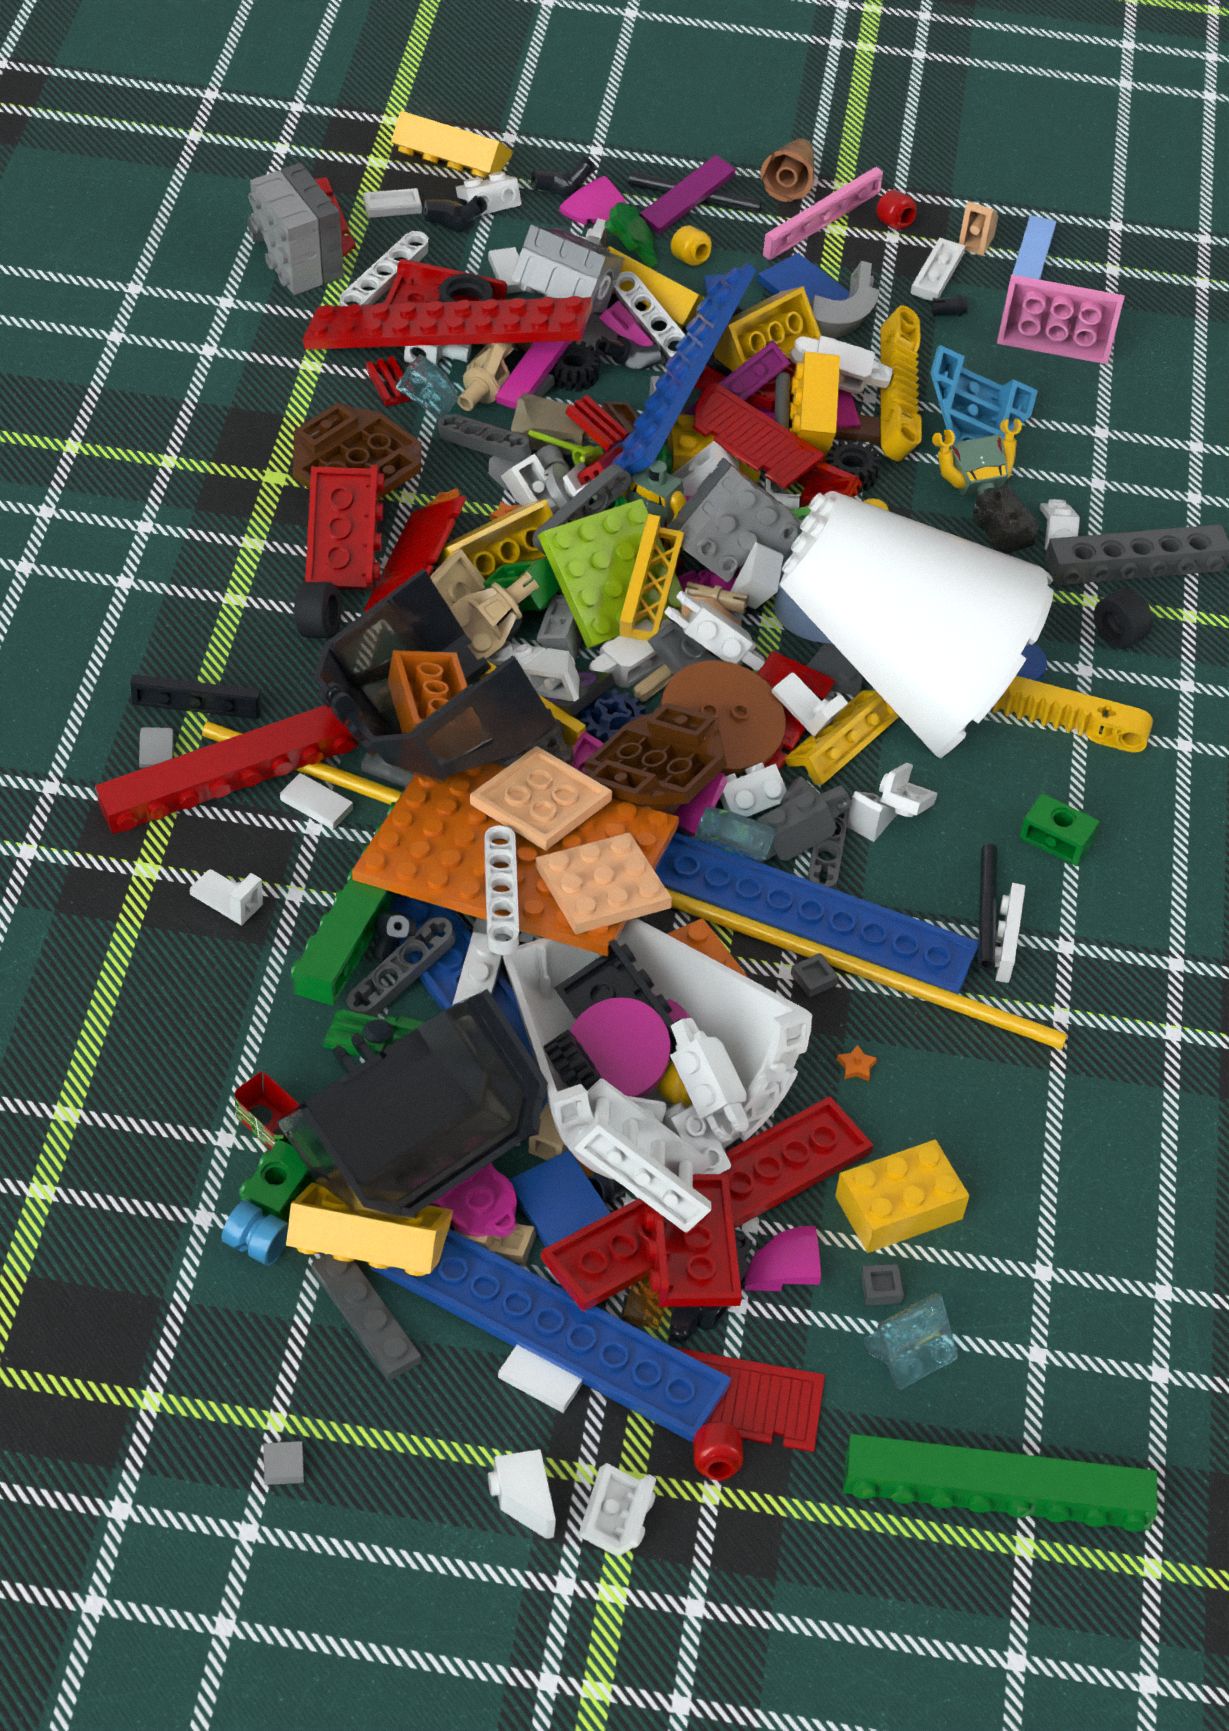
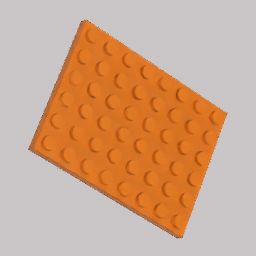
[352,757,679,957]

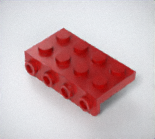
[384,259,507,304]
[305,464,385,591]
[644,1174,742,1307]

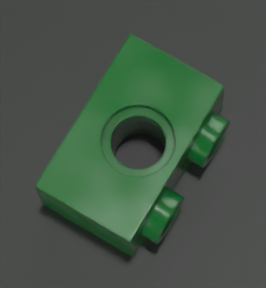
[1019,793,1100,866]
[239,1139,315,1222]

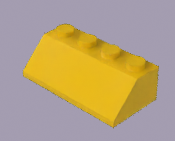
[391,111,513,179]
[607,246,705,330]
[713,286,821,371]
[437,499,553,580]
[286,1183,453,1276]

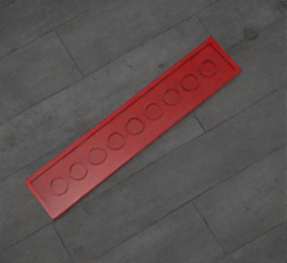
[302,296,593,349]
[541,1096,874,1312]

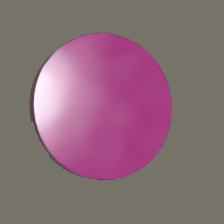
[570,997,672,1098]

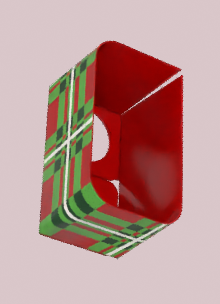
[234,1071,299,1150]

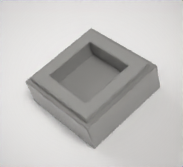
[263,1441,304,1485]

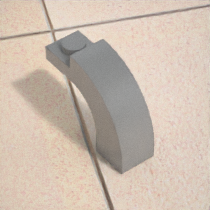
[810,261,880,338]

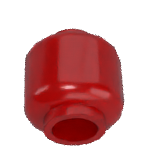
[876,190,917,230]
[693,1422,744,1481]

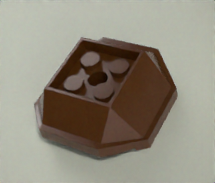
[293,403,422,500]
[585,703,728,815]

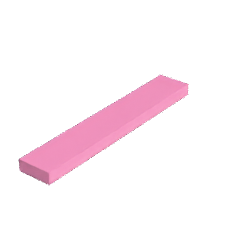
[763,167,883,260]

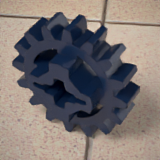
[578,689,646,743]

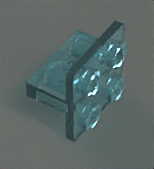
[864,1293,958,1390]

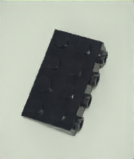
[554,938,680,1061]

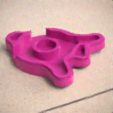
[419,1146,517,1237]

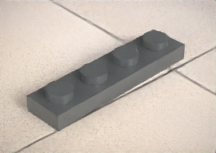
[311,1254,421,1381]

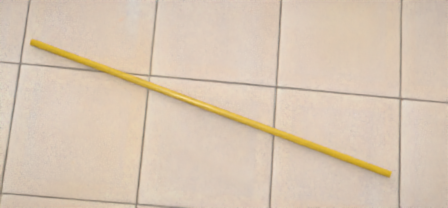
[202,721,1068,1050]

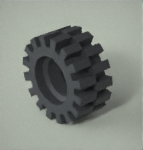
[549,341,600,392]
[826,440,880,493]
[543,1029,602,1091]

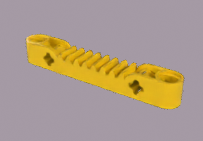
[881,306,922,462]
[992,676,1153,753]

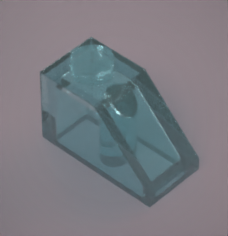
[395,354,459,419]
[694,807,777,860]

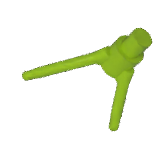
[528,430,603,468]

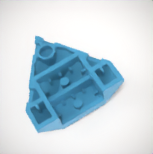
[930,345,1038,443]

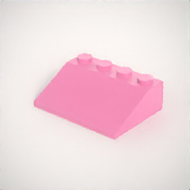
[997,274,1124,364]

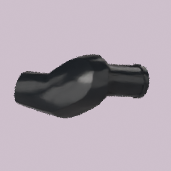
[530,157,597,196]
[424,195,487,232]
[595,336,666,370]
[373,911,416,963]

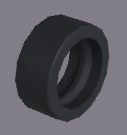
[439,273,493,302]

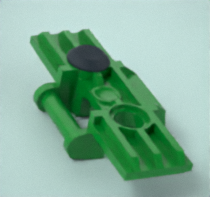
[323,1009,495,1056]

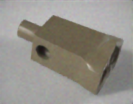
[511,393,608,455]

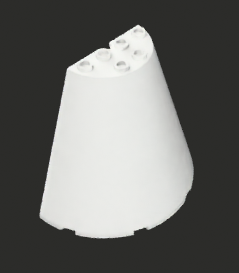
[779,491,1054,759]
[503,918,812,1180]

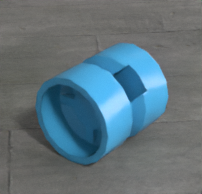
[221,1200,289,1266]

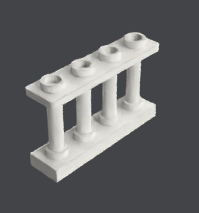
[574,1079,711,1233]

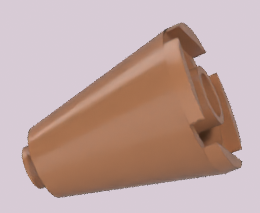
[760,138,814,202]

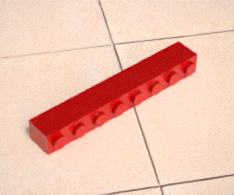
[95,705,359,834]

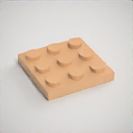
[470,746,612,851]
[535,832,672,934]

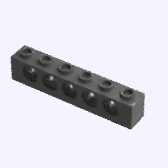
[1045,524,1229,585]

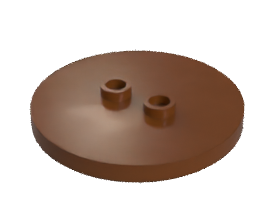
[659,660,786,775]

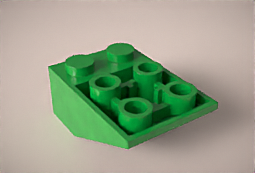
[483,556,561,612]

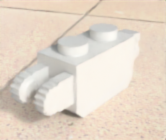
[789,335,892,394]
[665,591,765,672]
[589,619,672,688]
[670,1018,750,1143]

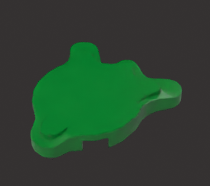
[604,202,658,269]

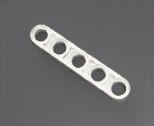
[340,231,428,306]
[614,271,685,360]
[484,825,519,955]

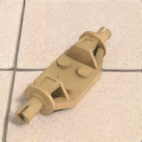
[457,342,534,411]
[379,572,539,706]

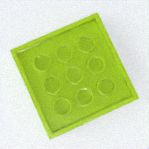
[537,499,683,649]

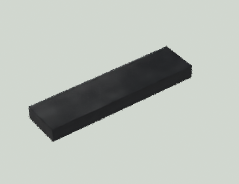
[130,675,261,719]

